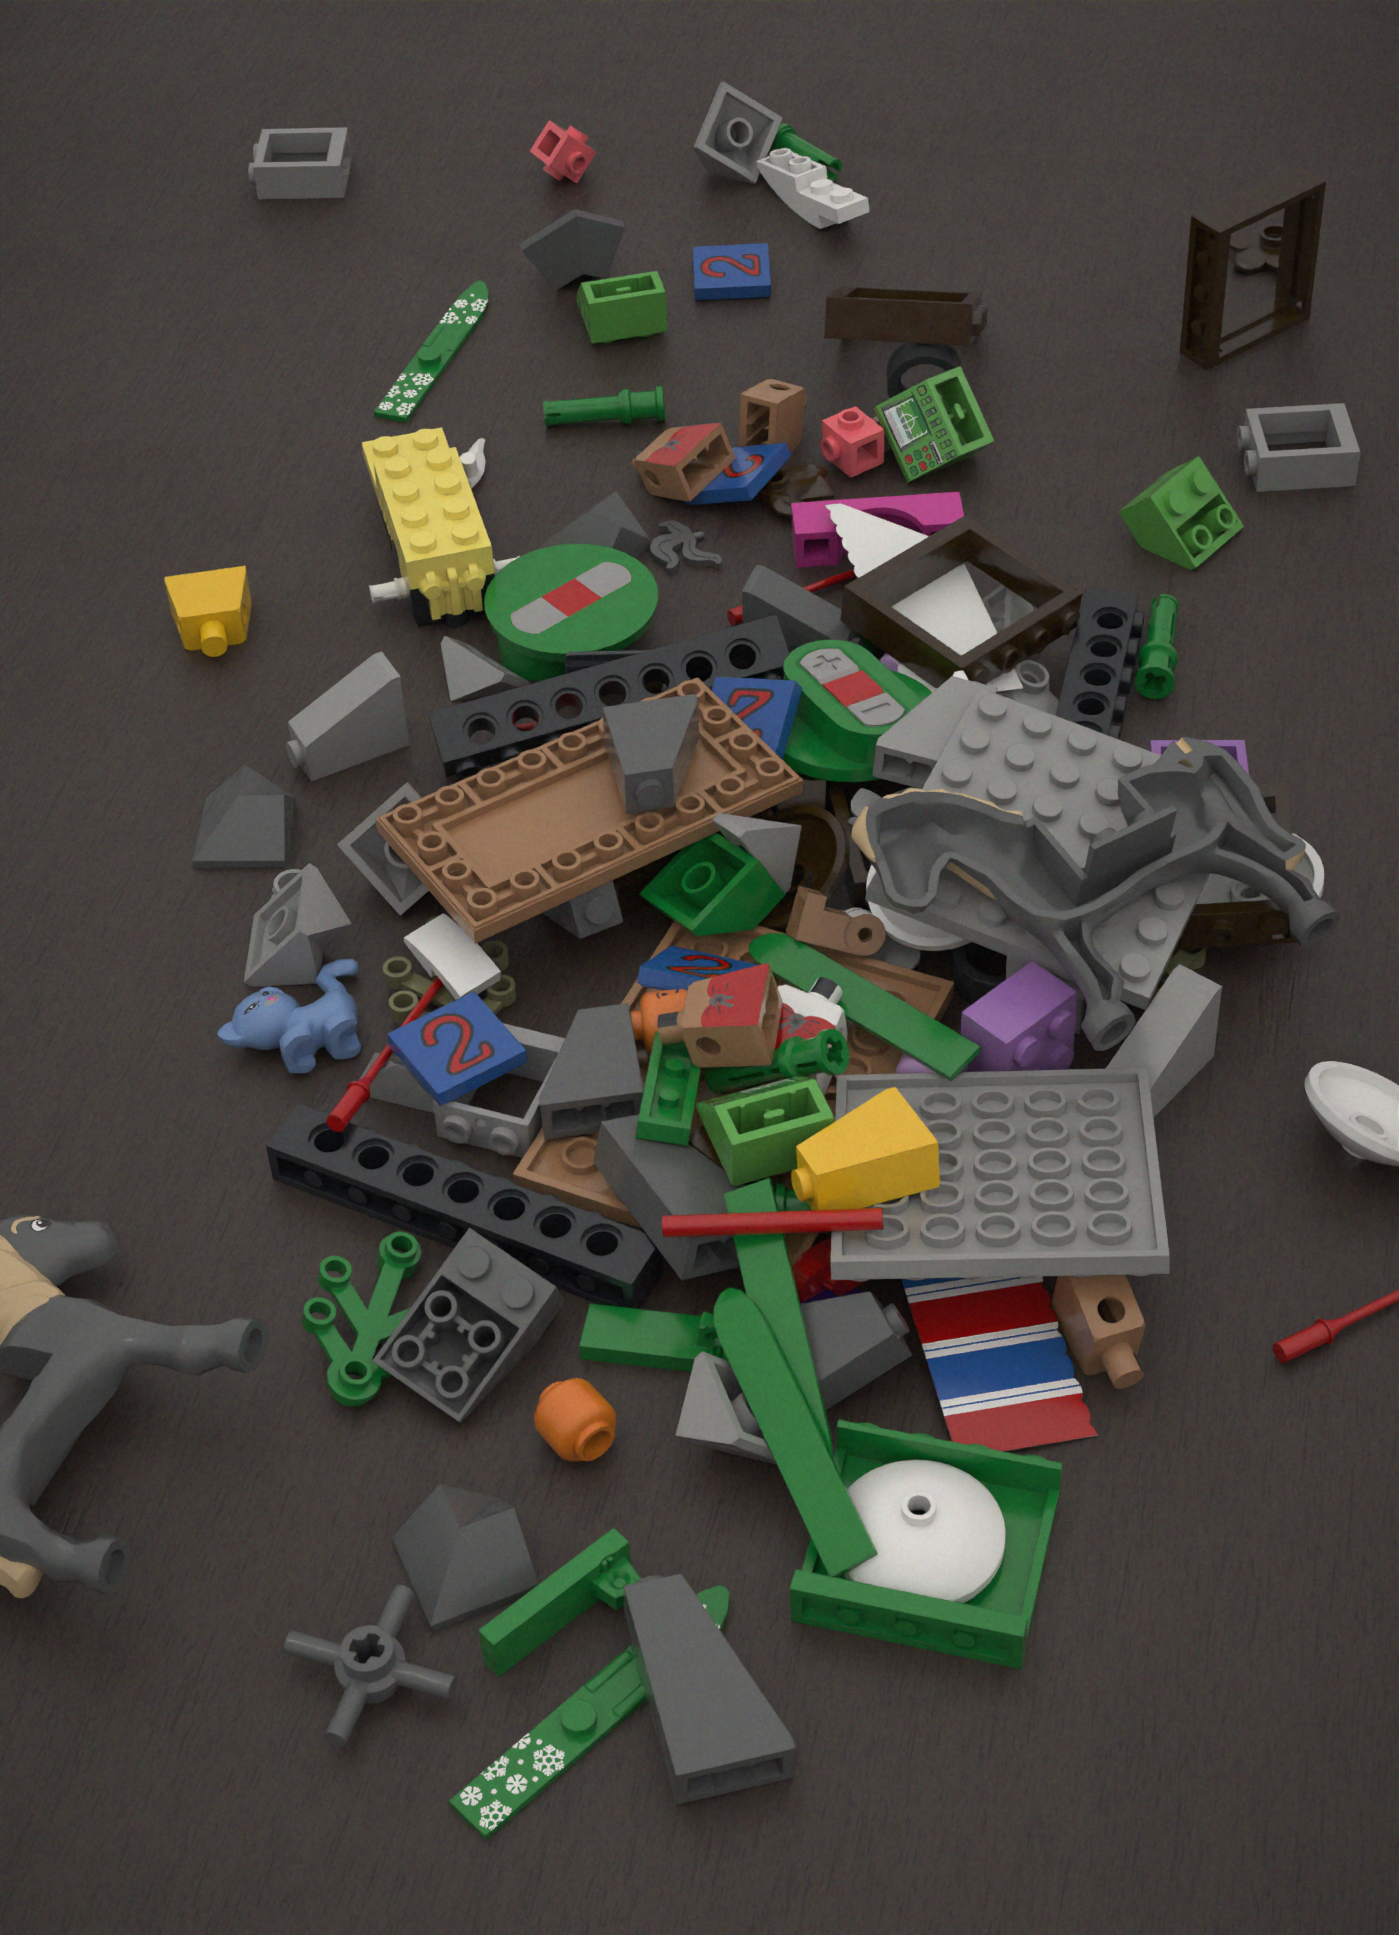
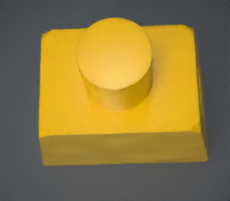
[164,566,252,657]

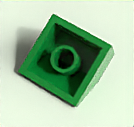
[639,833,786,936]

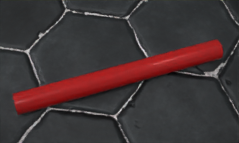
[662,1208,884,1238]

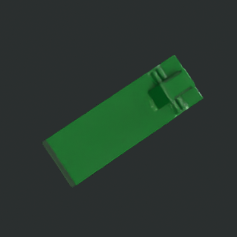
[636,1032,701,1146]
[579,1304,728,1372]
[478,1528,641,1677]

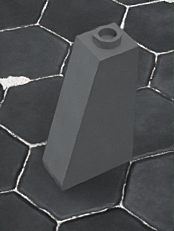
[593,1114,745,1280]
[624,1574,796,1805]

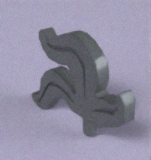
[650,520,722,575]

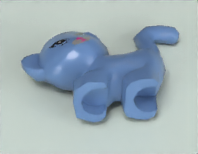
[217,958,361,1073]

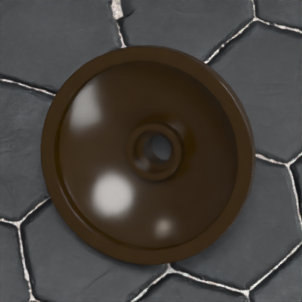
[758,806,850,931]

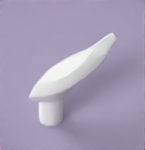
[460,438,486,488]

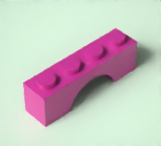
[791,492,964,568]

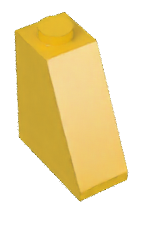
[791,1087,940,1210]

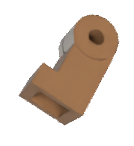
[786,886,886,956]

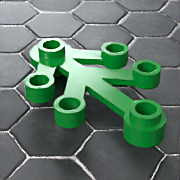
[301,1231,421,1407]

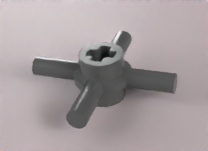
[284,1585,457,1747]

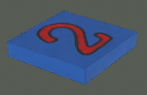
[693,243,771,301]
[684,442,791,505]
[711,677,802,760]
[637,945,758,991]
[387,991,528,1106]

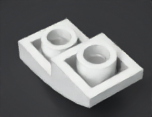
[404,913,501,1000]

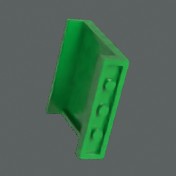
[790,1420,1062,1669]

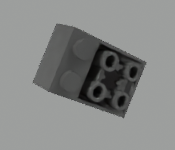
[372,1228,565,1424]

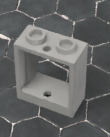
[248,127,352,199]
[1237,403,1360,492]
[433,1023,565,1158]

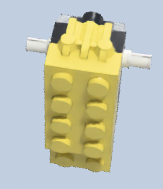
[362,427,520,628]

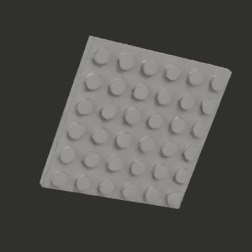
[865,687,1211,1010]
[830,1068,1170,1282]

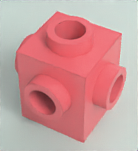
[530,120,597,183]
[820,406,884,478]

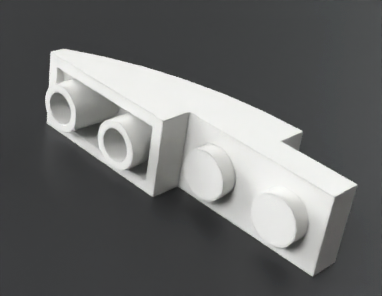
[756,148,870,229]

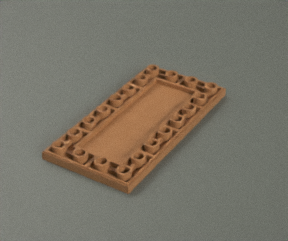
[376,677,803,944]

